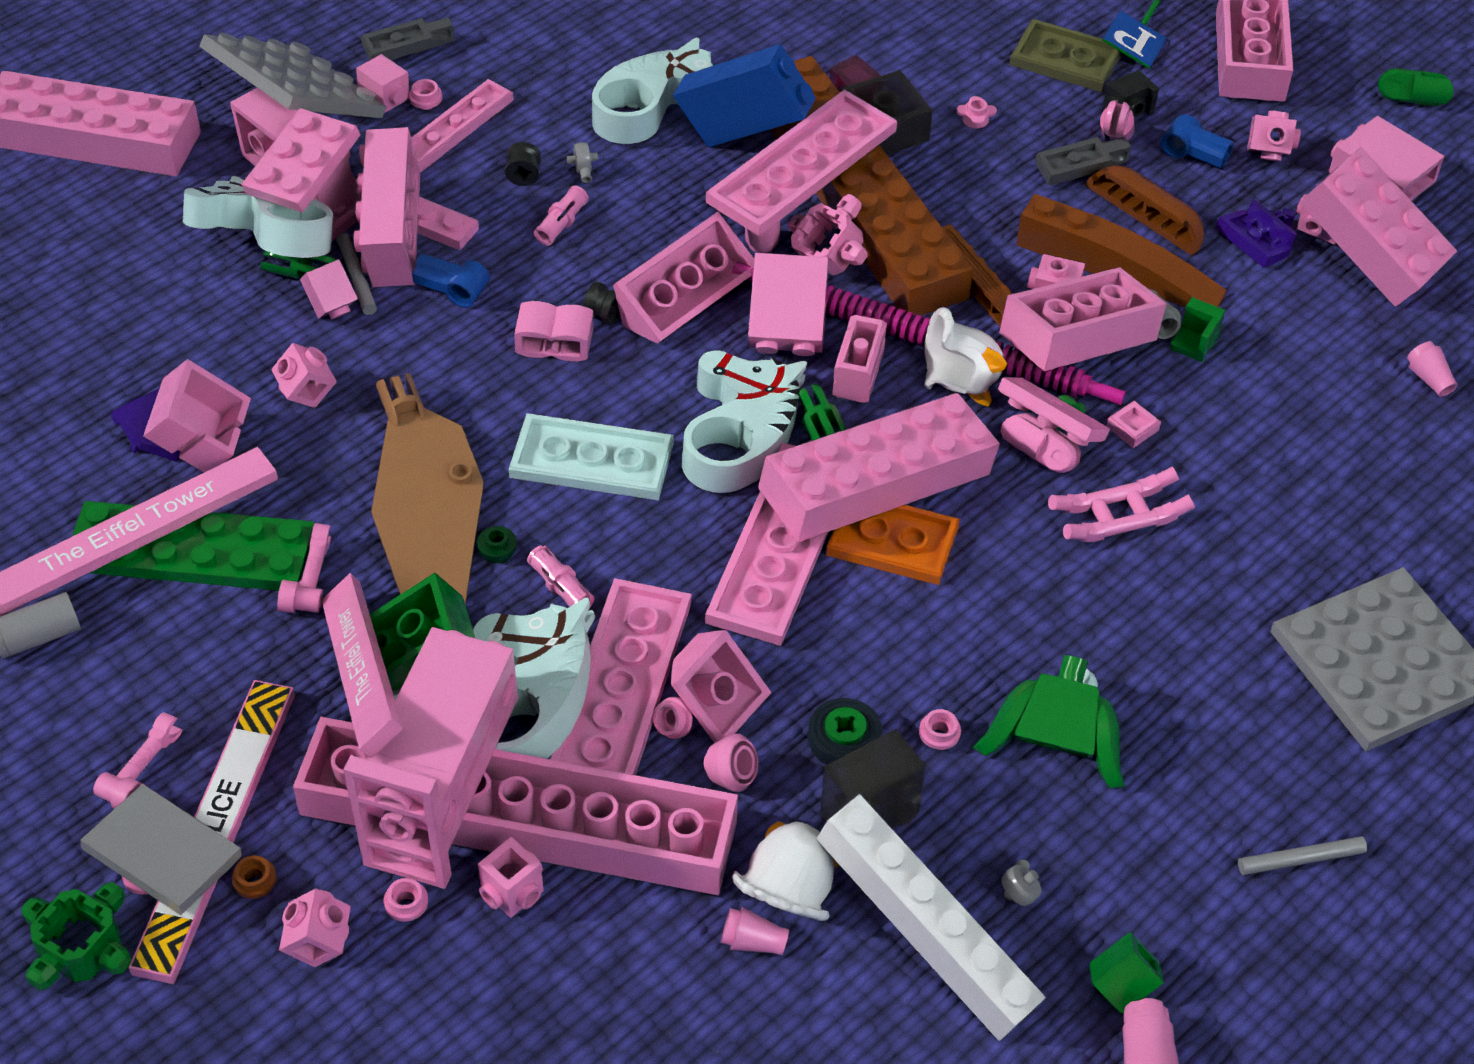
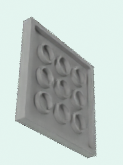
[199,32,387,118]
[1270,567,1474,752]

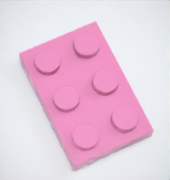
[241,108,360,213]

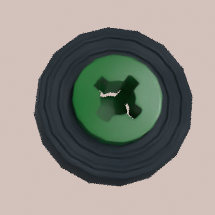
[807,698,883,770]

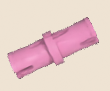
[534,186,589,246]
[527,545,595,607]

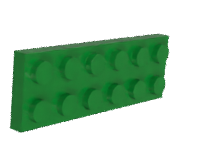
[72,501,315,591]

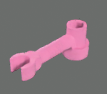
[277,523,331,614]
[93,712,183,809]

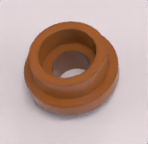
[232,855,277,899]

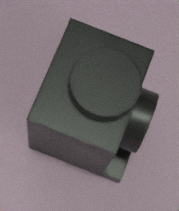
[1103,70,1159,117]

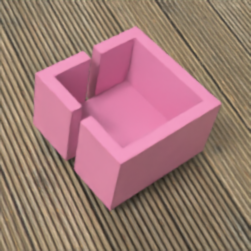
[143,359,251,472]

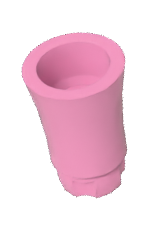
[1122,998,1179,1064]

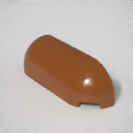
[1086,165,1204,256]

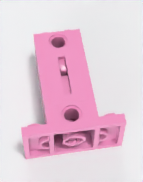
[343,627,518,889]

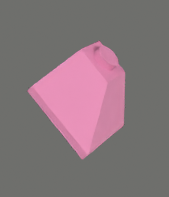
[671,630,772,743]

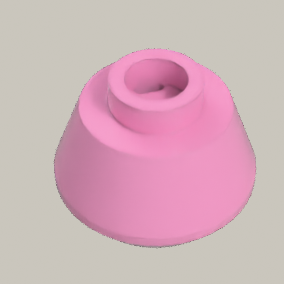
[704,734,758,792]

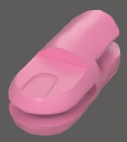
[1100,100,1135,141]
[1001,413,1081,473]

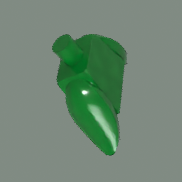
[972,655,1126,789]

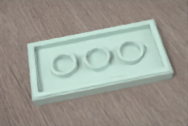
[509,413,674,500]

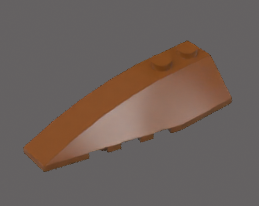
[1016,194,1227,307]

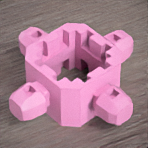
[788,194,867,276]

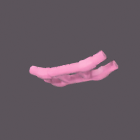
[1048,466,1195,542]

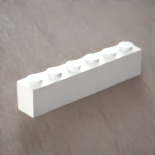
[816,794,1046,1041]

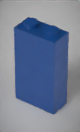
[672,44,816,147]

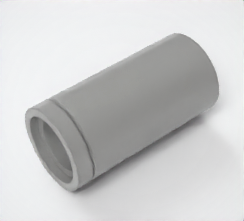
[0,592,81,659]

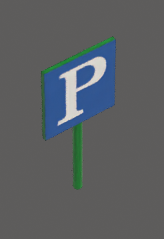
[1102,0,1167,68]

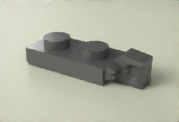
[361,18,455,60]
[1035,137,1131,186]

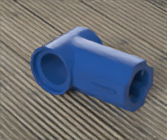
[1160,114,1234,169]
[412,254,490,308]

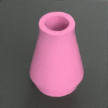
[1407,341,1458,397]
[721,907,789,955]

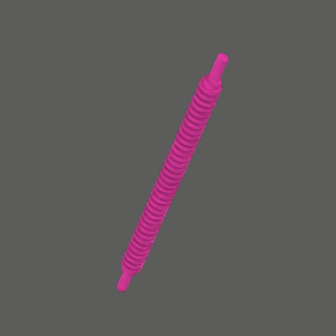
[732,262,1126,405]

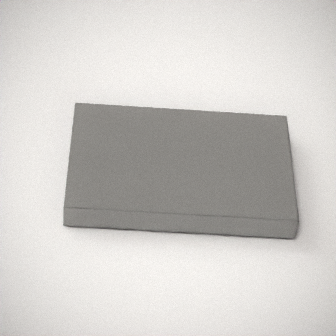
[80,784,242,915]

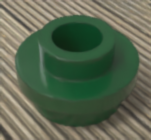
[477,526,517,563]

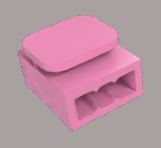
[1329,115,1445,201]
[748,253,828,356]

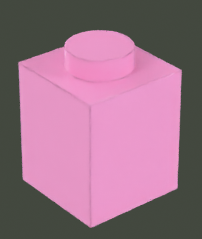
[356,54,409,113]
[300,259,358,320]

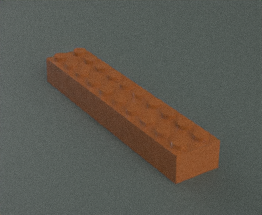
[769,56,973,317]

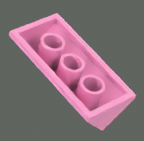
[613,212,754,344]

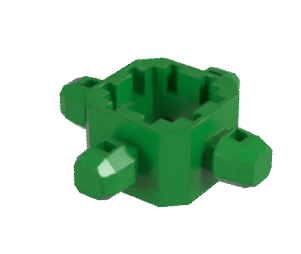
[21,882,132,991]

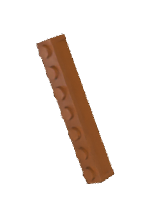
[942,224,1012,327]

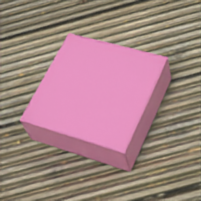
[1106,401,1161,448]

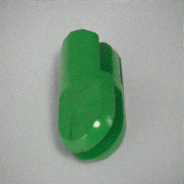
[1378,68,1454,106]
[260,251,336,280]
[798,384,847,441]

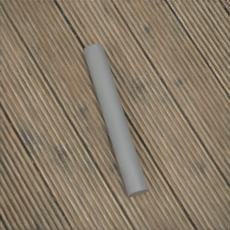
[336,233,377,315]
[1238,836,1367,875]

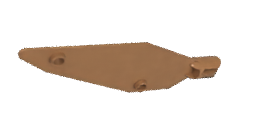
[371,373,484,604]

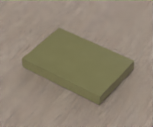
[1009,19,1122,92]

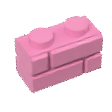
[832,315,887,403]

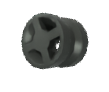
[505,142,541,186]
[583,281,620,325]

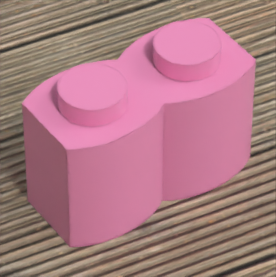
[514,301,593,361]

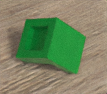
[1170,297,1225,362]
[1089,931,1164,1013]

